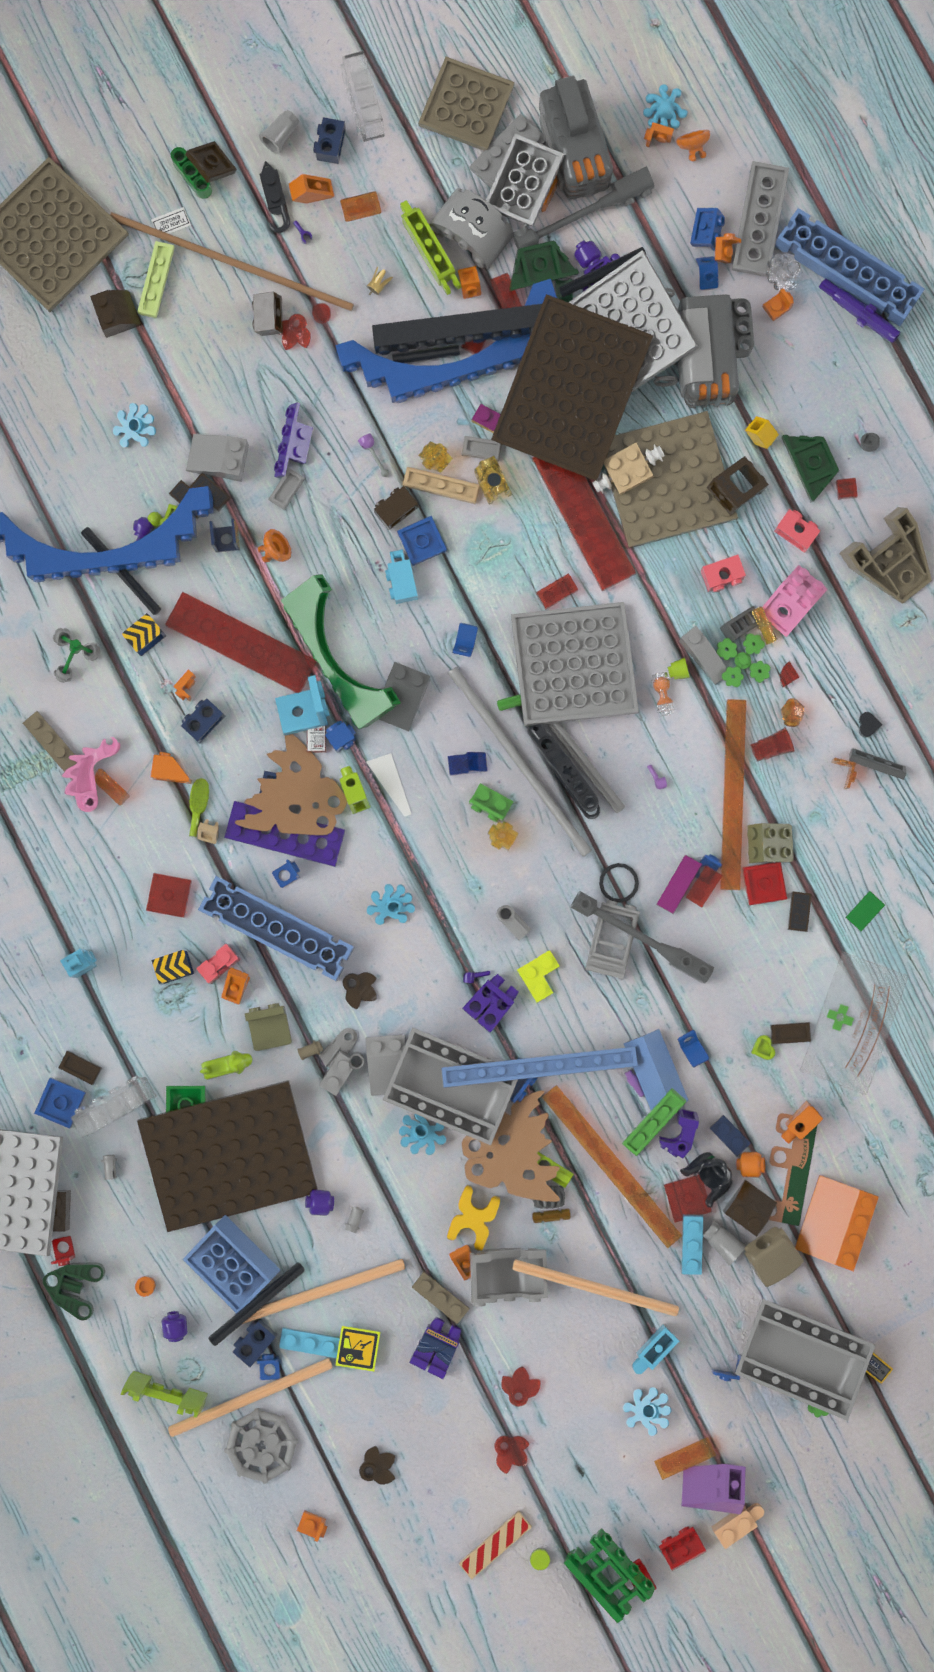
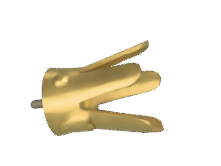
[367,267,393,295]

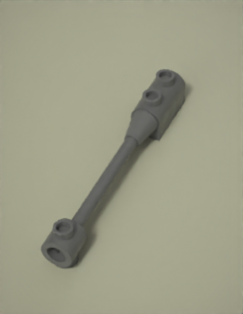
[513,166,654,249]
[570,891,714,984]

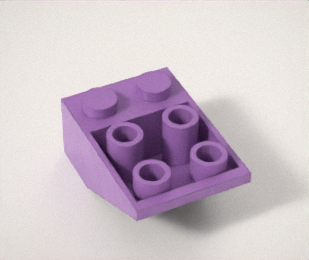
[681,1464,746,1514]

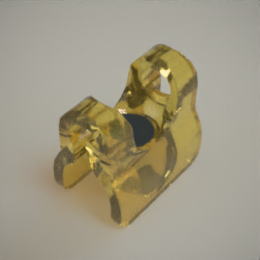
[474,456,512,505]

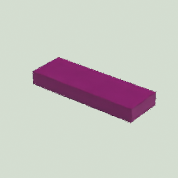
[656,855,702,914]

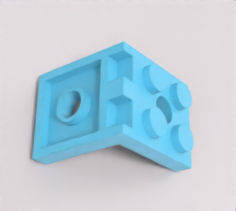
[275,675,330,736]

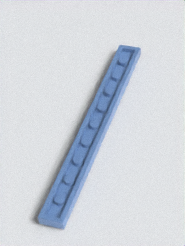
[441,1047,638,1088]

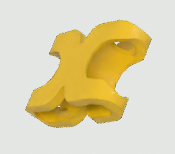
[447,1185,500,1251]

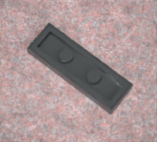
[849,748,906,780]

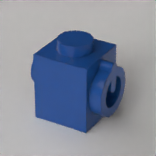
[325,721,356,753]

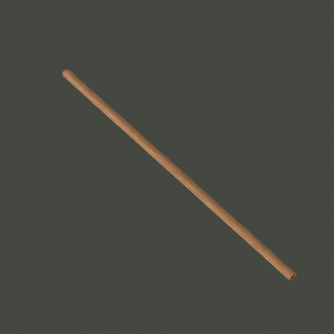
[110,212,354,311]

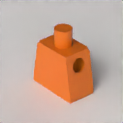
[781,1100,823,1144]

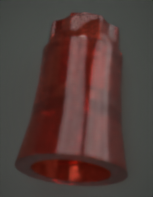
[750,727,795,762]

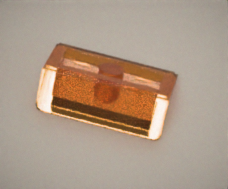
[340,191,381,222]
[95,768,130,806]

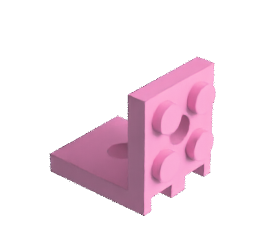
[758,565,828,637]

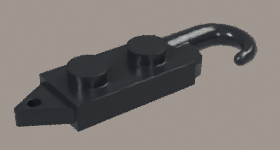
[259,161,290,233]

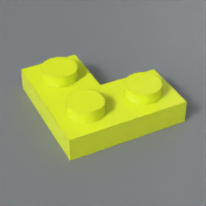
[517,950,560,1003]

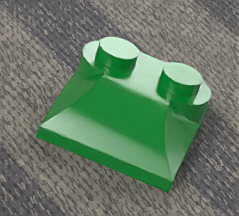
[166,1086,206,1112]

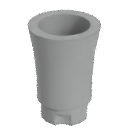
[259,110,299,154]
[703,1222,746,1265]

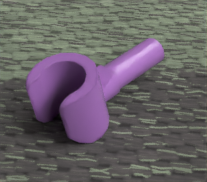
[647,765,667,789]

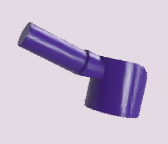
[293,220,312,244]
[463,971,490,983]

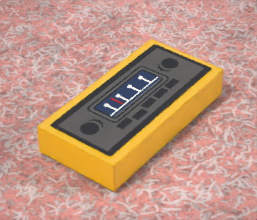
[866,1353,893,1384]

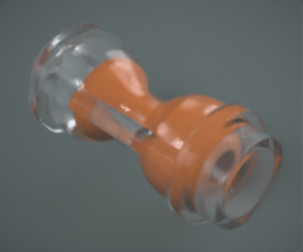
[651,672,676,716]

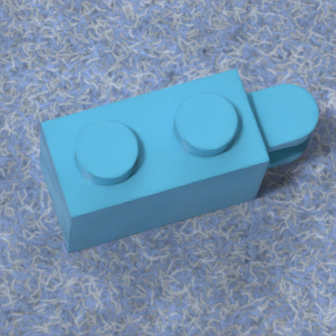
[385,549,418,604]
[60,949,97,978]
[632,1324,679,1374]

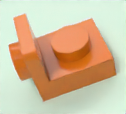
[644,122,674,147]
[715,233,741,264]
[458,266,481,299]
[762,288,794,321]
[173,669,196,701]
[297,1510,328,1542]

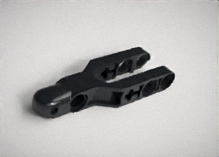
[527,724,600,819]

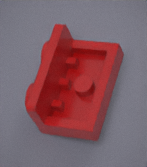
[659,1526,707,1571]

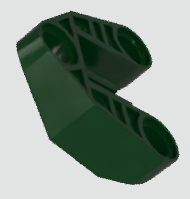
[43,1262,105,1321]

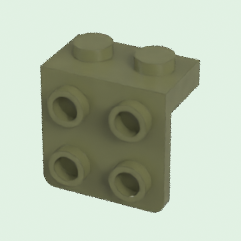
[747,823,793,864]
[245,1003,292,1051]

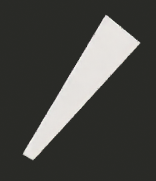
[366,753,411,817]

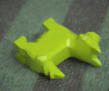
[200,1051,253,1080]

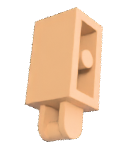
[711,1503,764,1549]

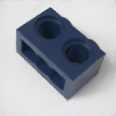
[313,117,346,164]
[181,698,226,744]
[232,1319,278,1367]

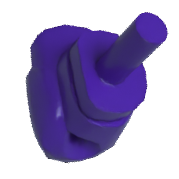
[133,517,154,541]

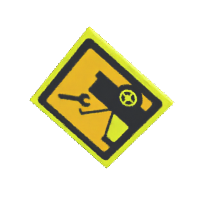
[336,1326,380,1372]

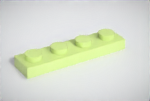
[137,241,175,318]

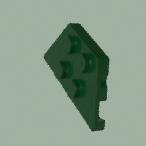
[509,240,579,291]
[781,435,839,503]

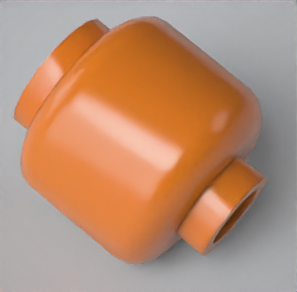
[736,1152,765,1178]

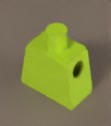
[339,766,371,814]

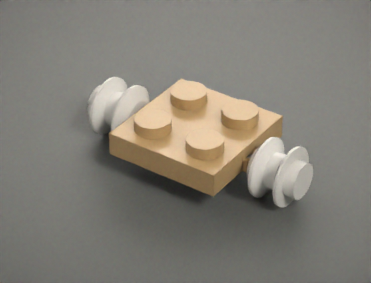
[592,443,665,495]

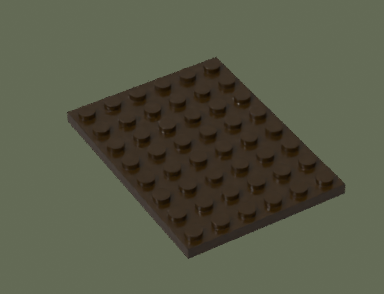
[491,294,653,481]
[137,1080,318,1232]

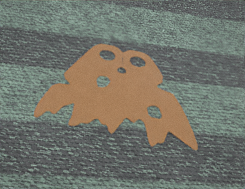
[235,734,347,835]
[462,1091,560,1202]

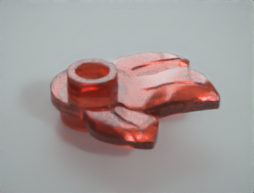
[279,314,311,350]
[501,1366,541,1407]
[494,1436,530,1474]

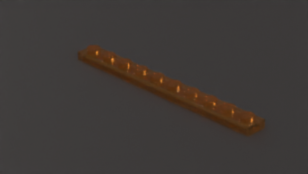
[720,699,746,891]
[542,1085,682,1248]

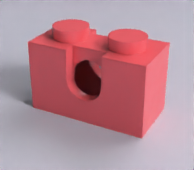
[774,509,821,553]
[701,555,746,593]
[196,944,240,984]

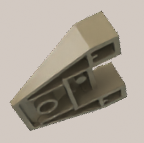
[839,507,932,604]

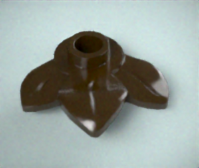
[343,972,377,1009]
[359,1446,395,1485]

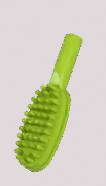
[189,778,209,837]

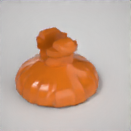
[676,130,710,162]
[258,529,292,563]

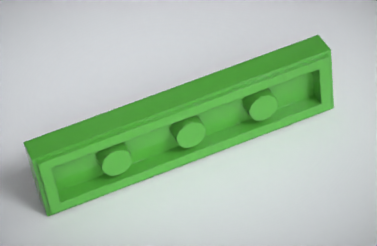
[622,1088,687,1156]

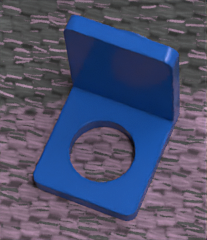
[696,256,718,290]
[452,623,478,657]
[695,854,722,884]
[272,859,300,888]
[677,1030,709,1068]
[257,1354,280,1380]
[711,1354,742,1381]

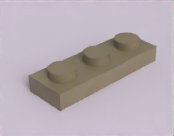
[412,1271,470,1324]

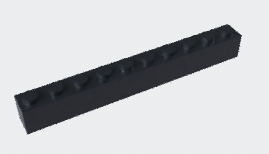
[372,304,542,355]

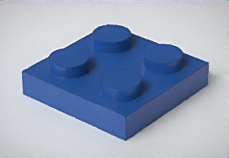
[397,516,447,566]
[34,1077,86,1129]

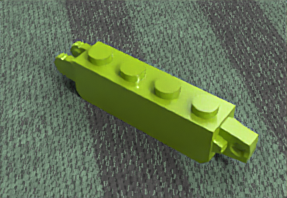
[400,200,461,295]

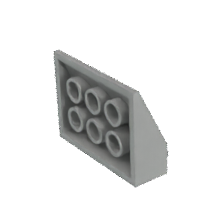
[486,134,565,226]

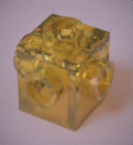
[418,441,453,473]
[488,821,519,851]

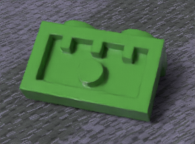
[469,783,513,823]

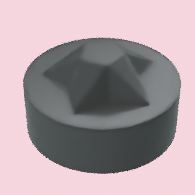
[860,433,880,452]

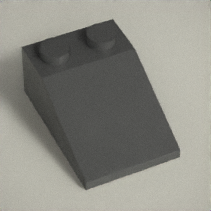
[379,662,431,732]

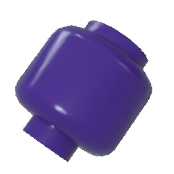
[305,1190,334,1216]
[161,1311,188,1342]

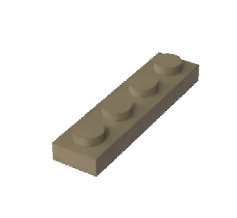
[23,711,77,780]

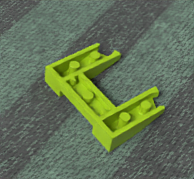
[120,1371,208,1418]

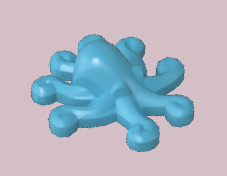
[643,84,688,129]
[113,403,156,447]
[366,884,415,925]
[399,1114,446,1155]
[623,1387,671,1436]

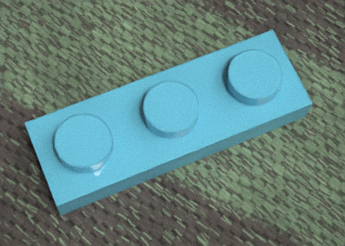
[681,1215,703,1275]
[279,1327,340,1358]

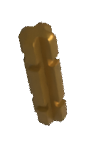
[532,1209,571,1223]

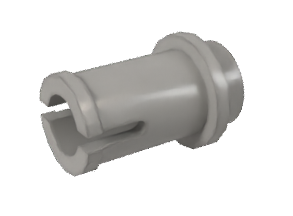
[101,1154,117,1180]
[345,1207,364,1233]

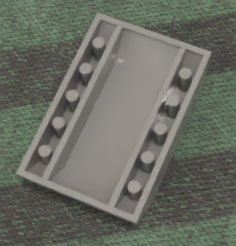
[383,1028,518,1145]
[735,1299,876,1421]

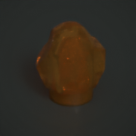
[781,698,804,727]

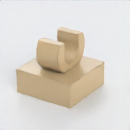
[197,819,219,844]

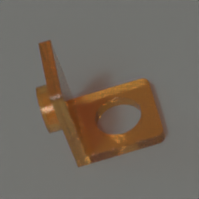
[831,758,857,790]

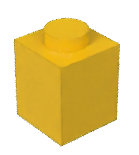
[745,416,779,449]

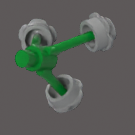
[53,628,100,683]

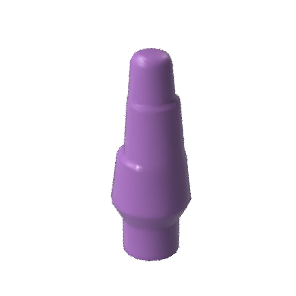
[624,1070,644,1097]

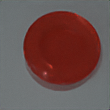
[312,303,331,323]

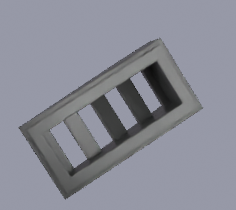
[720,606,764,642]

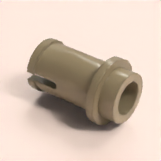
[297,1040,323,1060]

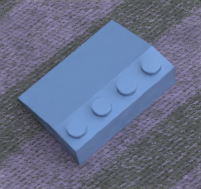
[182,1215,280,1314]

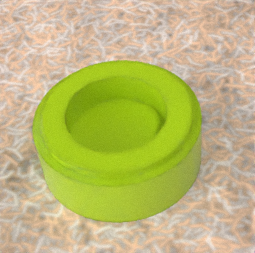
[530,1548,550,1570]

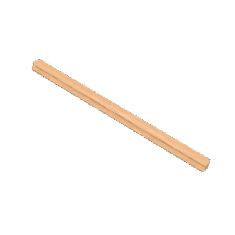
[243,1259,405,1324]
[512,1260,679,1316]
[168,1358,333,1437]

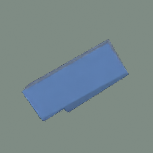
[623,1029,689,1110]

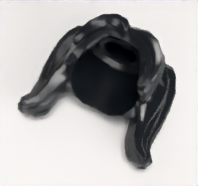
[680,1152,733,1208]

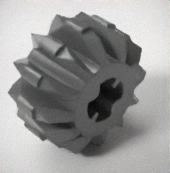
[533,1185,565,1209]

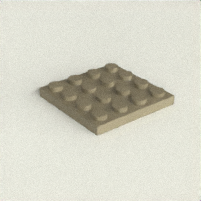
[418,56,515,151]

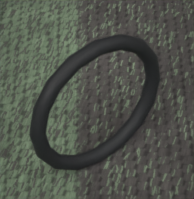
[599,863,639,903]

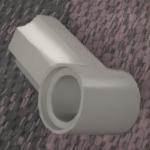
[496,905,531,940]

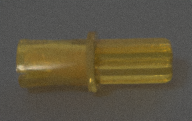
[752,606,778,645]

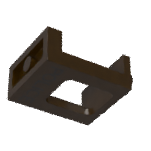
[707,456,769,516]

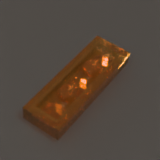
[654,1437,716,1480]

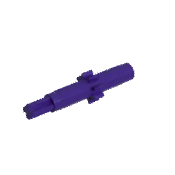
[819,278,901,343]

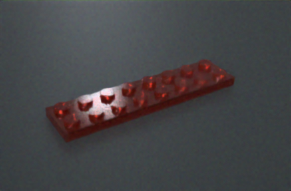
[532,457,636,591]
[165,592,317,693]

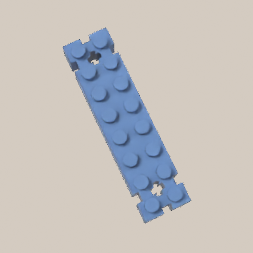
[775,208,925,327]
[198,876,355,981]

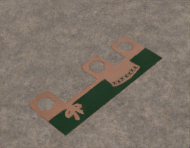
[769,1113,817,1226]

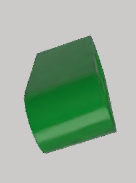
[171,147,212,199]

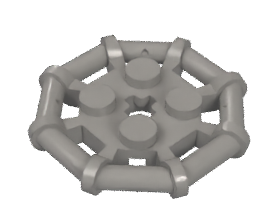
[224,1408,298,1484]

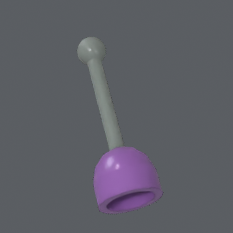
[358,433,388,477]

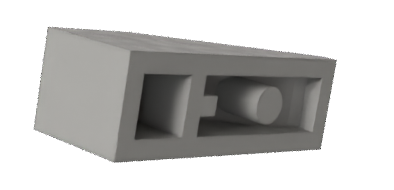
[679,626,727,685]

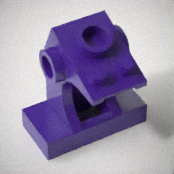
[659,1108,699,1159]

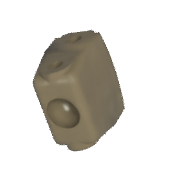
[744,1227,804,1287]

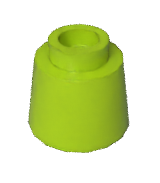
[667,657,690,680]

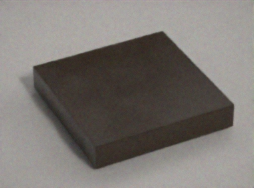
[185,141,237,183]

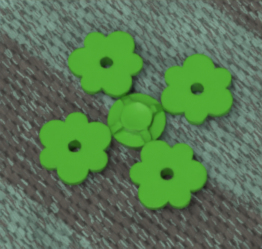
[716,633,770,687]

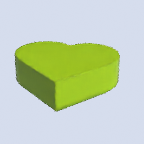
[751,1035,775,1060]

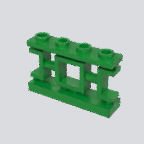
[564,1528,655,1623]

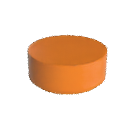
[135,1276,156,1297]

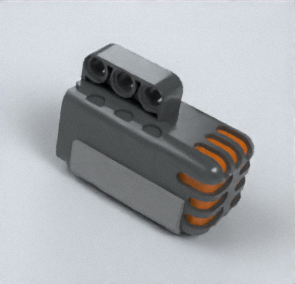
[539,75,613,199]
[677,294,754,409]

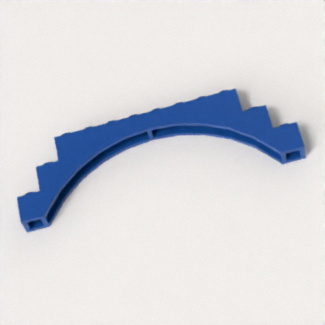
[335,279,557,403]
[0,486,214,582]

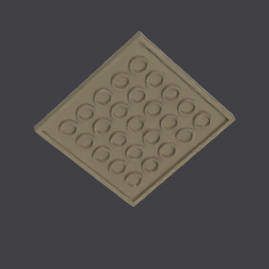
[0,157,129,313]
[605,411,738,549]

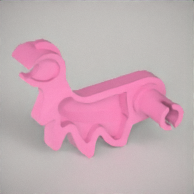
[61,737,120,812]

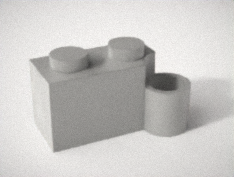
[319,1050,364,1096]

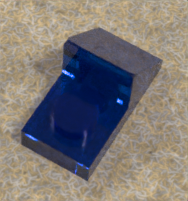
[448,752,488,776]

